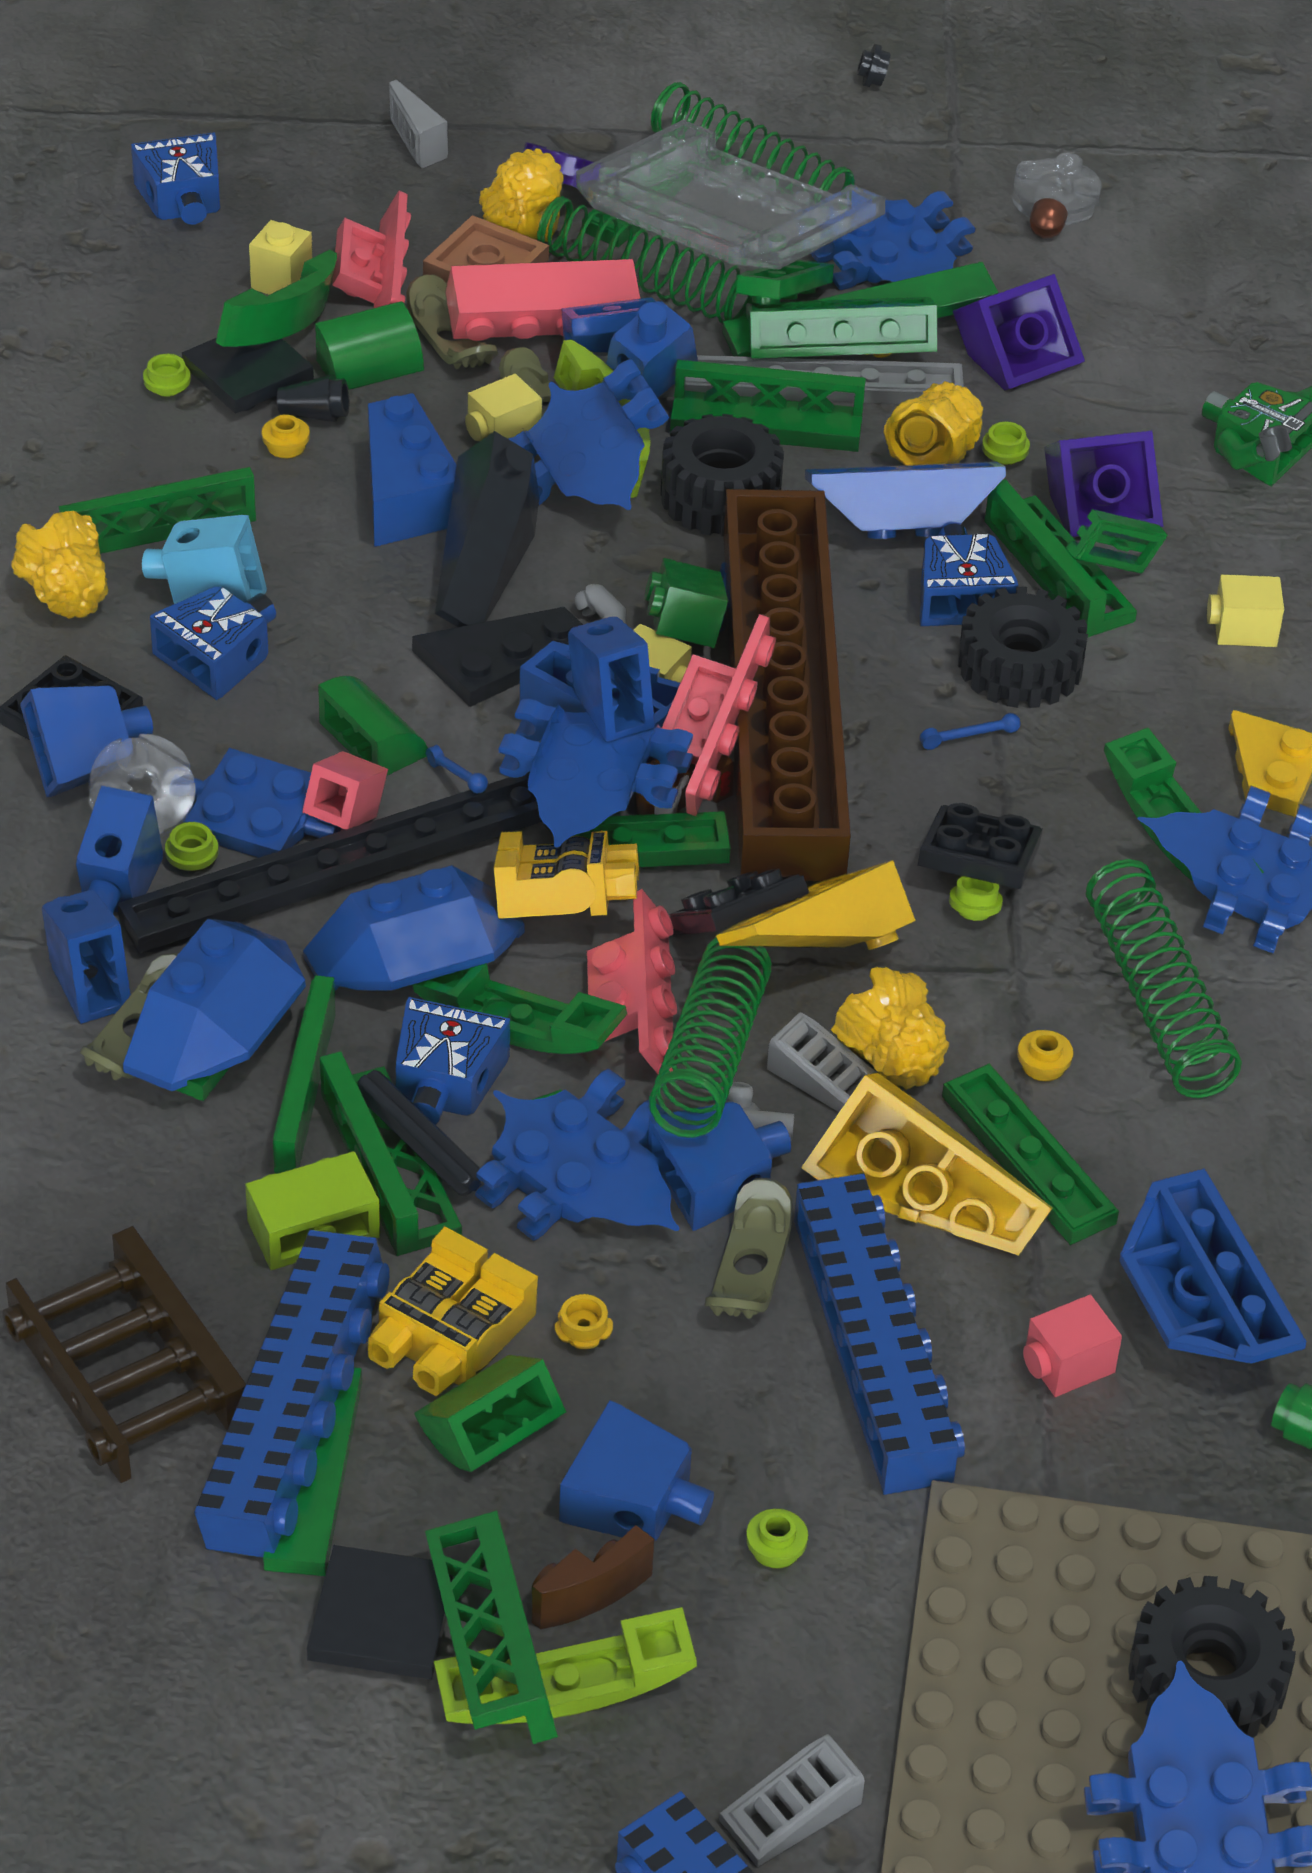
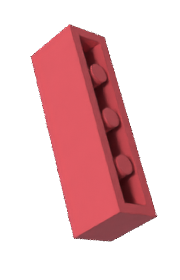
[445,259,641,341]

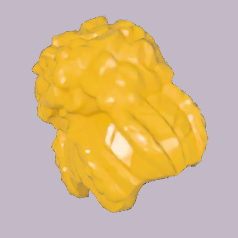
[479,148,564,242]
[883,381,983,465]
[11,511,108,619]
[831,967,949,1090]

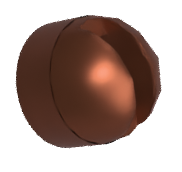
[1030,198,1068,239]

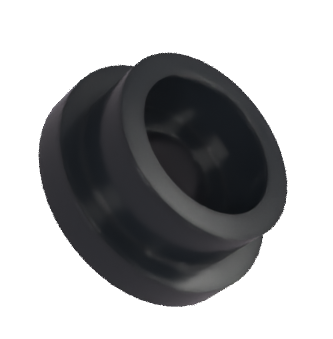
[857,44,891,87]

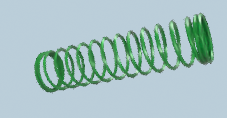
[650,82,855,222]
[537,196,753,324]
[1085,859,1242,1098]
[649,937,771,1138]

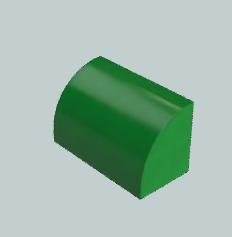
[315,301,424,390]
[318,676,428,776]
[414,1355,567,1472]

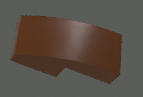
[531,1525,654,1629]

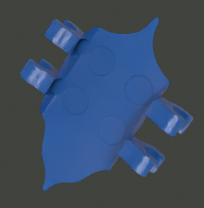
[809,187,976,290]
[508,359,670,510]
[498,697,693,847]
[1138,786,1312,953]
[475,1069,680,1241]
[1084,1661,1312,1873]

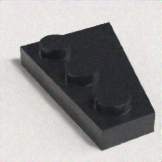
[412,607,583,707]

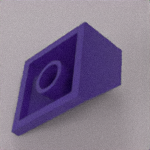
[953,274,1085,390]
[1044,430,1164,537]

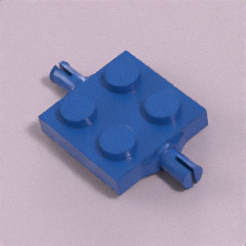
[170,748,341,858]

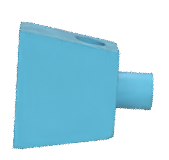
[142,515,267,604]

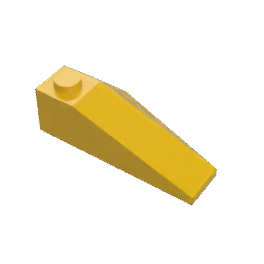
[716,860,916,950]
[801,1073,1053,1256]

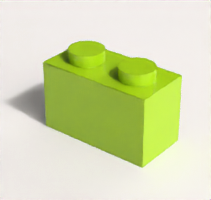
[245,1151,380,1270]

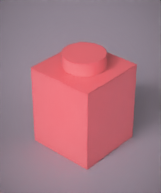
[302,751,388,830]
[1023,1294,1122,1397]

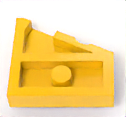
[1229,710,1312,817]

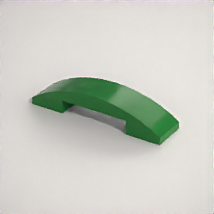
[216,250,337,347]
[1104,727,1264,881]
[412,963,627,1054]

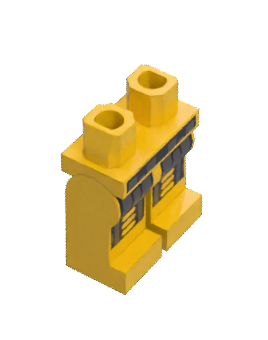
[494,831,639,919]
[368,1226,538,1396]

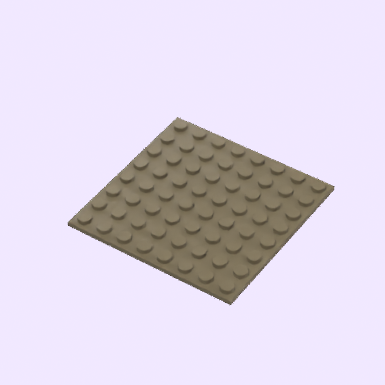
[881,1480,1312,1873]

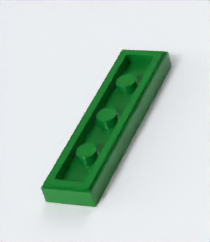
[273,975,335,1174]
[942,1063,1119,1246]
[263,1367,363,1576]

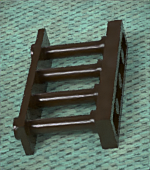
[2,1226,246,1483]

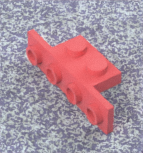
[332,191,411,308]
[661,614,776,816]
[587,889,679,1074]

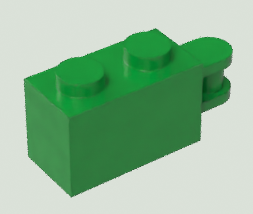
[644,558,728,648]

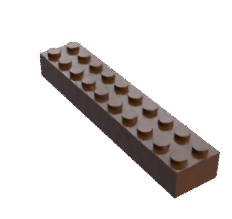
[723,489,851,881]

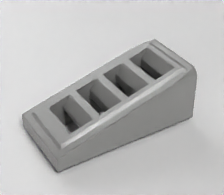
[389,80,448,168]
[767,1012,877,1112]
[719,1734,865,1867]

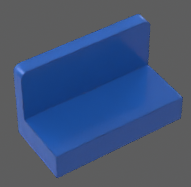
[561,297,655,353]

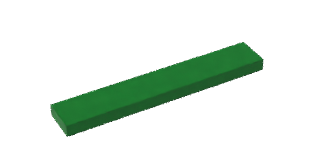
[722,261,999,357]

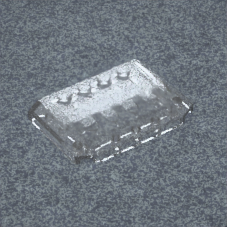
[576,120,885,270]

